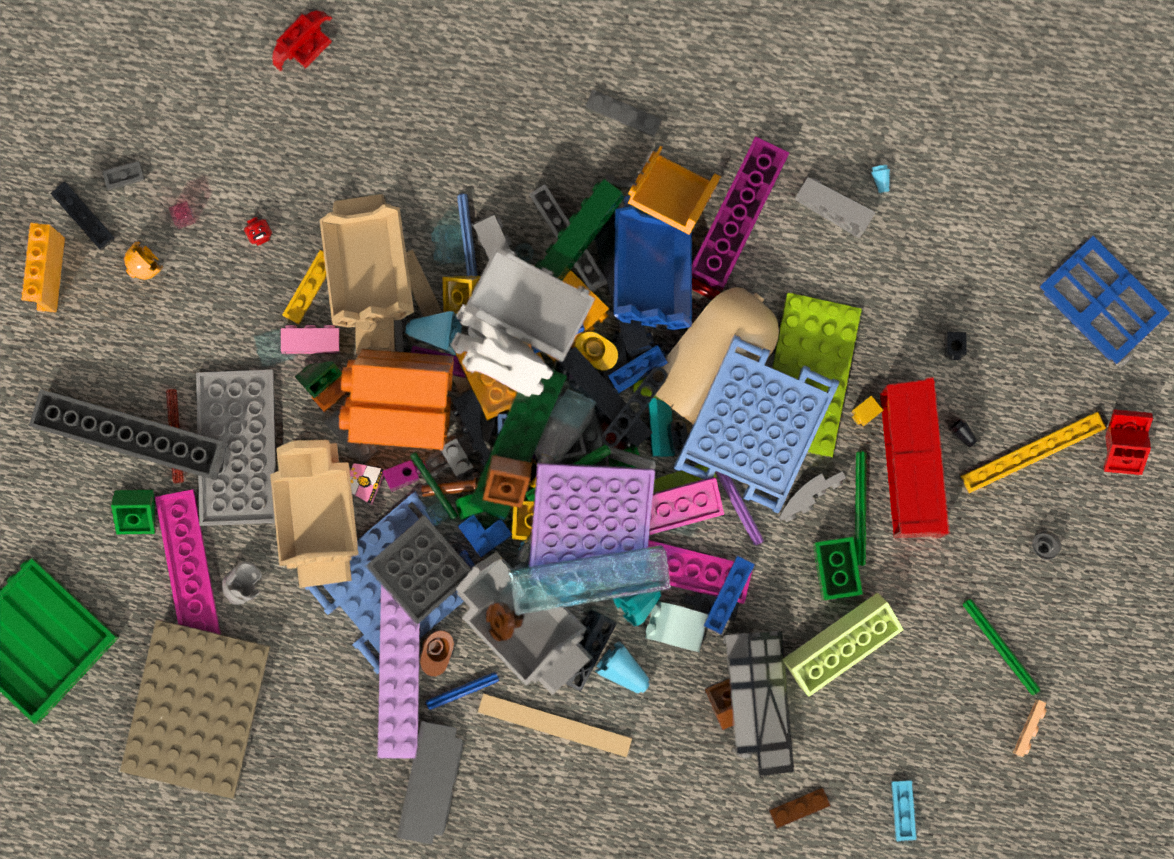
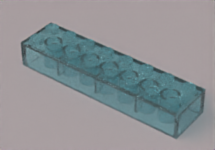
[508,545,671,615]

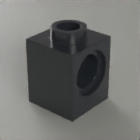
[944,332,967,361]

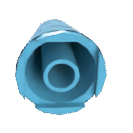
[595,642,650,693]

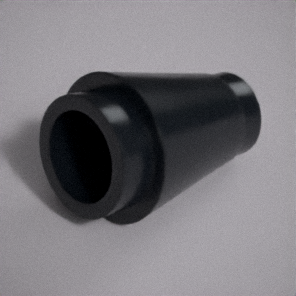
[950,419,978,448]

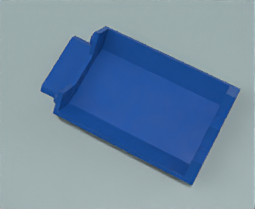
[614,196,692,330]

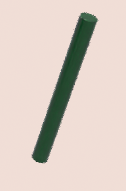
[409,451,458,519]

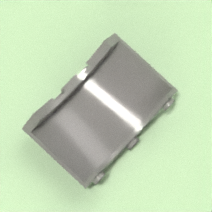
[464,247,595,362]

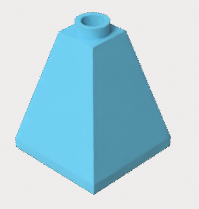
[406,311,462,356]

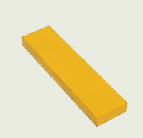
[282,250,327,325]

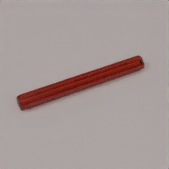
[166,389,184,484]

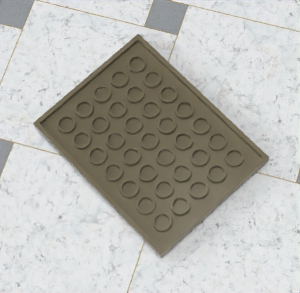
[120,619,271,799]

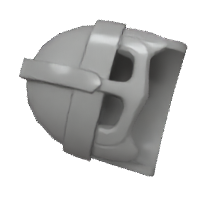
[222,561,262,605]

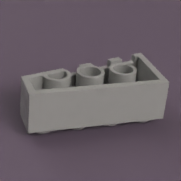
[794,177,876,238]
[471,214,519,261]

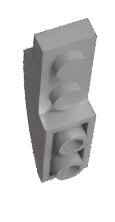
[779,471,846,523]

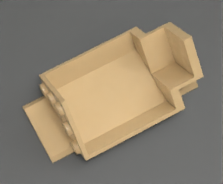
[270,440,359,588]

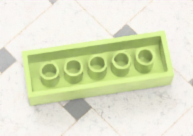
[783,593,903,697]

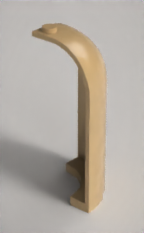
[646,287,779,424]

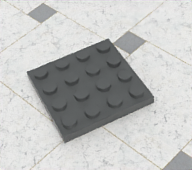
[365,515,472,625]

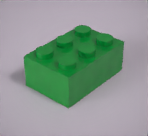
[813,537,863,601]

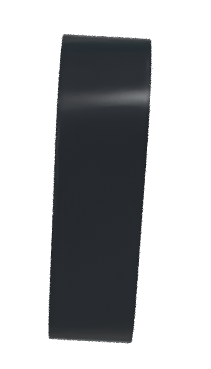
[667,419,688,456]

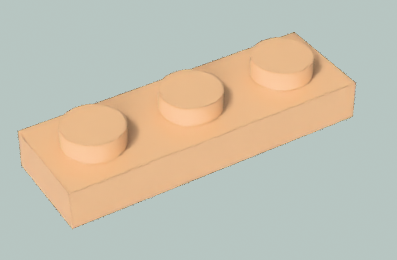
[1013,700,1047,757]

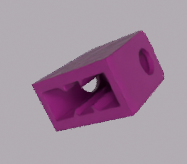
[382,460,428,492]

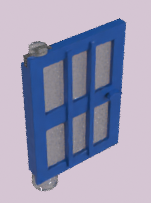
[1039,236,1170,369]

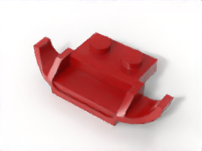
[272,11,332,71]

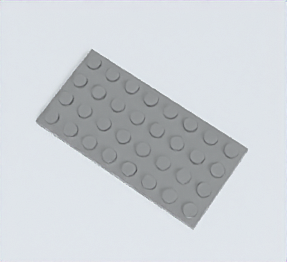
[196,370,277,526]

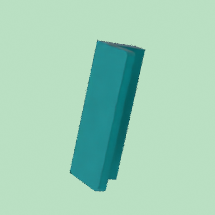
[648,398,674,458]

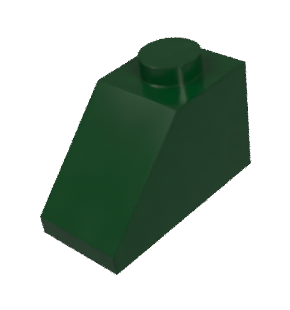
[295,361,342,399]

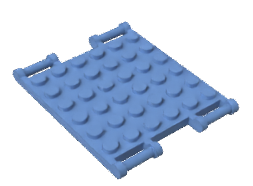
[674,335,839,513]
[304,491,476,674]

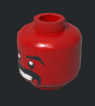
[244,217,272,246]

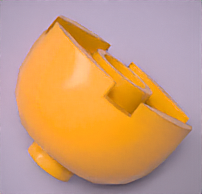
[124,242,163,280]

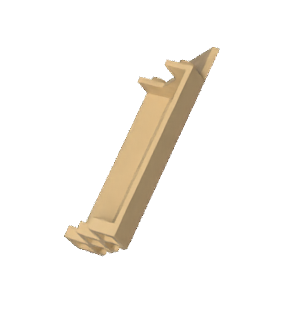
[320,194,414,327]

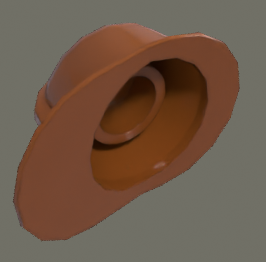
[420,630,454,676]

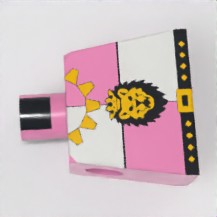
[349,463,384,505]

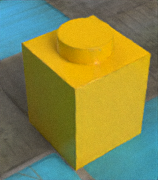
[851,396,883,426]

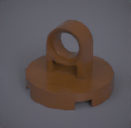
[486,602,524,641]

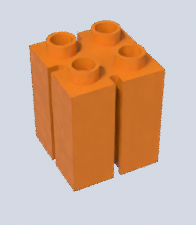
[339,349,454,450]

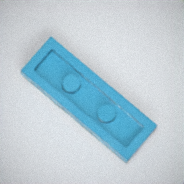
[891,780,916,841]

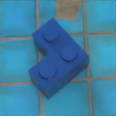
[458,515,512,558]

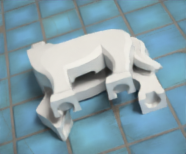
[451,304,553,397]

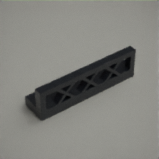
[565,609,617,692]

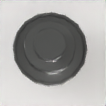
[1032,531,1061,560]

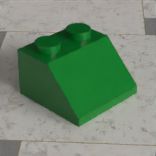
[111,490,155,535]

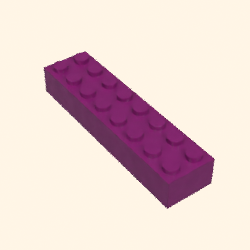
[692,136,789,292]

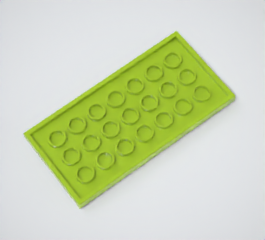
[772,293,862,458]

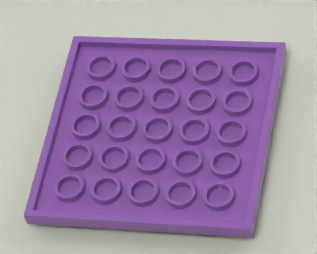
[528,463,655,584]

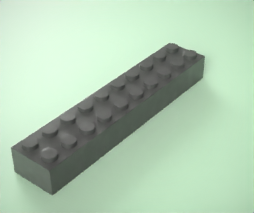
[29,389,228,481]

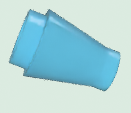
[871,165,890,193]

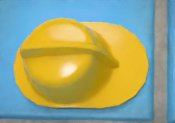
[575,332,618,370]

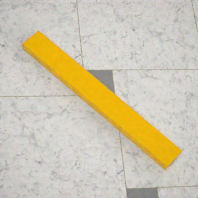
[960,411,1106,493]

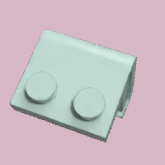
[645,602,708,652]

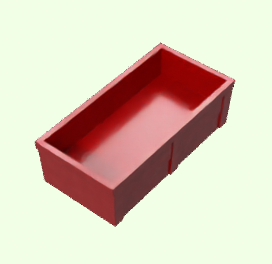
[880,377,949,539]

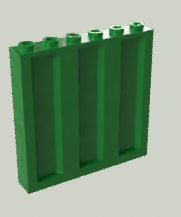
[0,558,119,724]

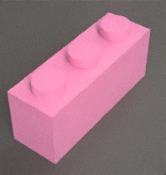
[281,325,340,354]

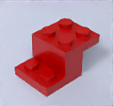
[1103,409,1153,475]

